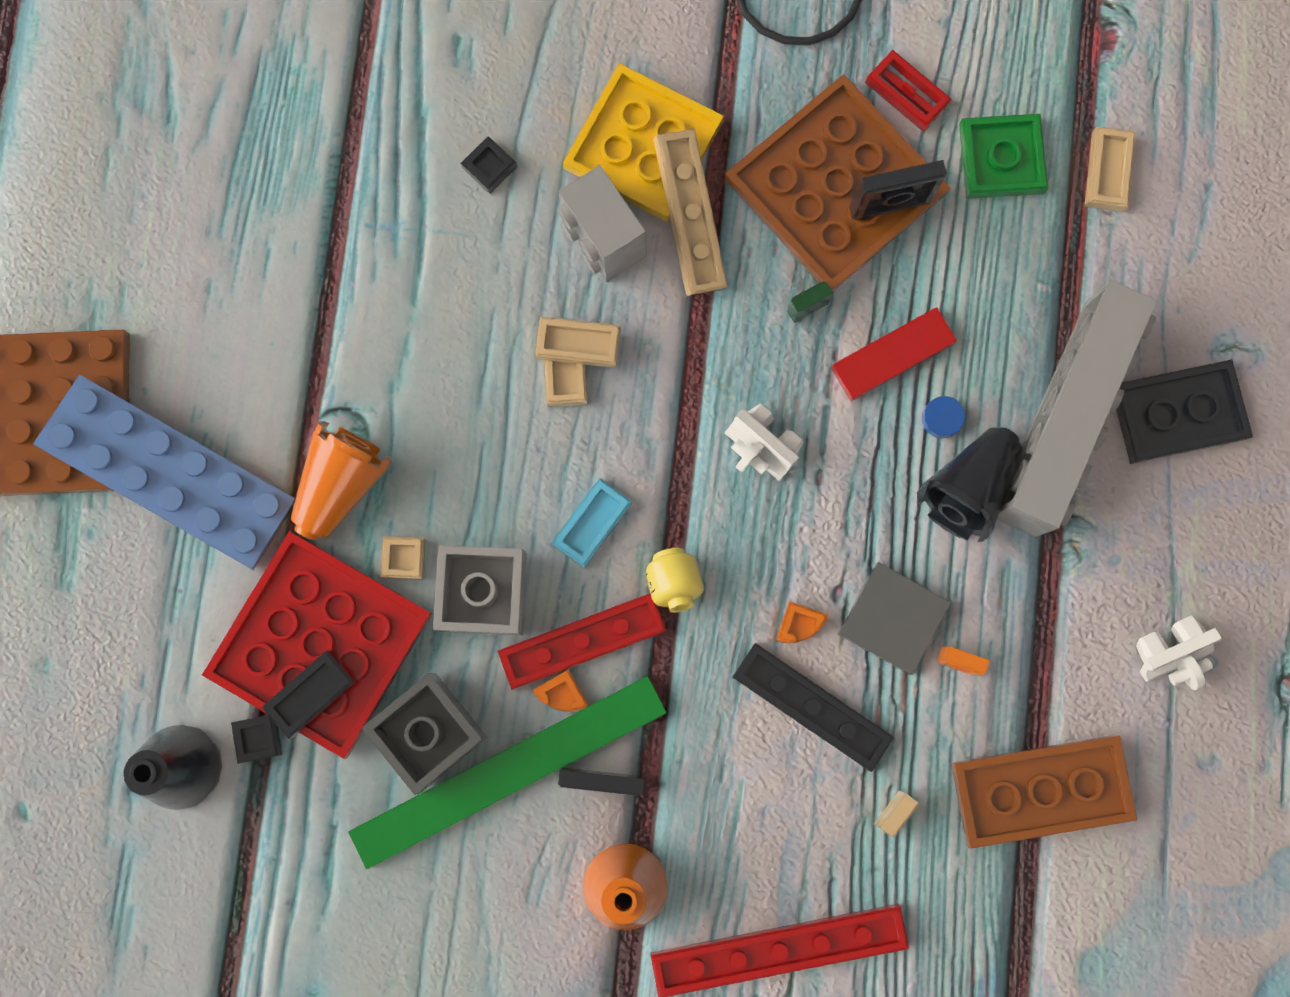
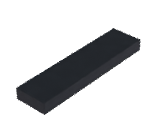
[732,643,894,772]

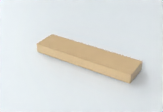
[653,129,728,296]

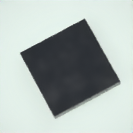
[849,160,947,220]

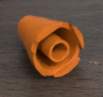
[291,421,392,540]
[583,843,668,930]

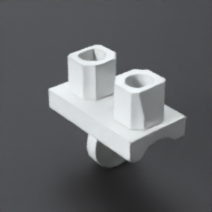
[725,404,803,481]
[1136,615,1222,690]

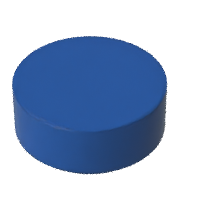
[922,396,965,439]

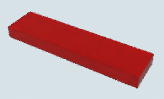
[497,593,667,690]

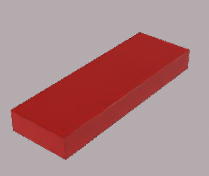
[831,307,957,402]

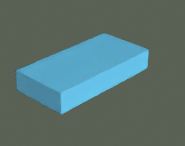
[551,478,632,568]

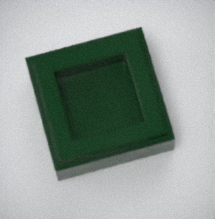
[787,281,833,323]

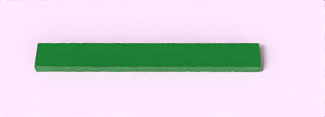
[348,676,666,870]

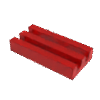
[865,49,952,132]

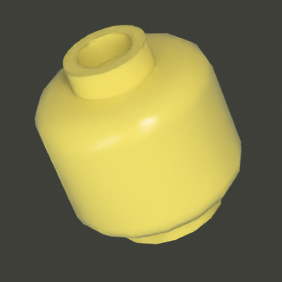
[646,548,704,613]

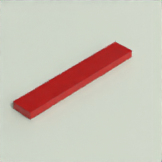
[650,904,909,997]

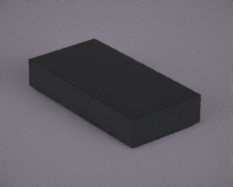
[262,650,356,739]
[558,767,645,796]

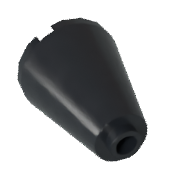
[917,427,1023,542]
[123,725,222,810]

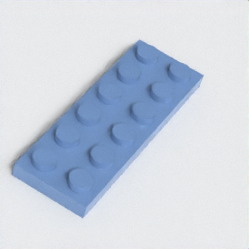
[33,374,295,570]

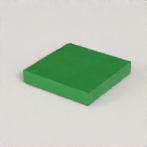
[959,114,1048,199]

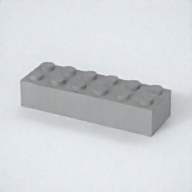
[997,280,1157,537]

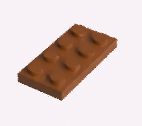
[951,735,1137,849]

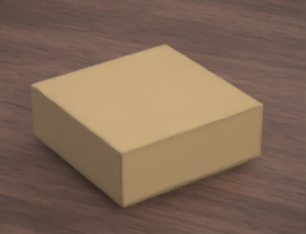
[380,536,426,580]
[874,790,918,837]

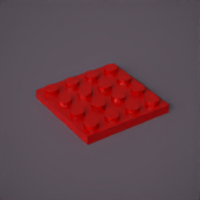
[202,531,433,759]

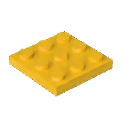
[562,63,724,222]

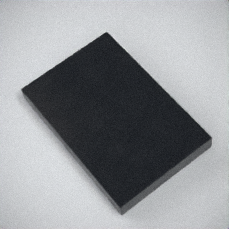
[1116,359,1253,464]

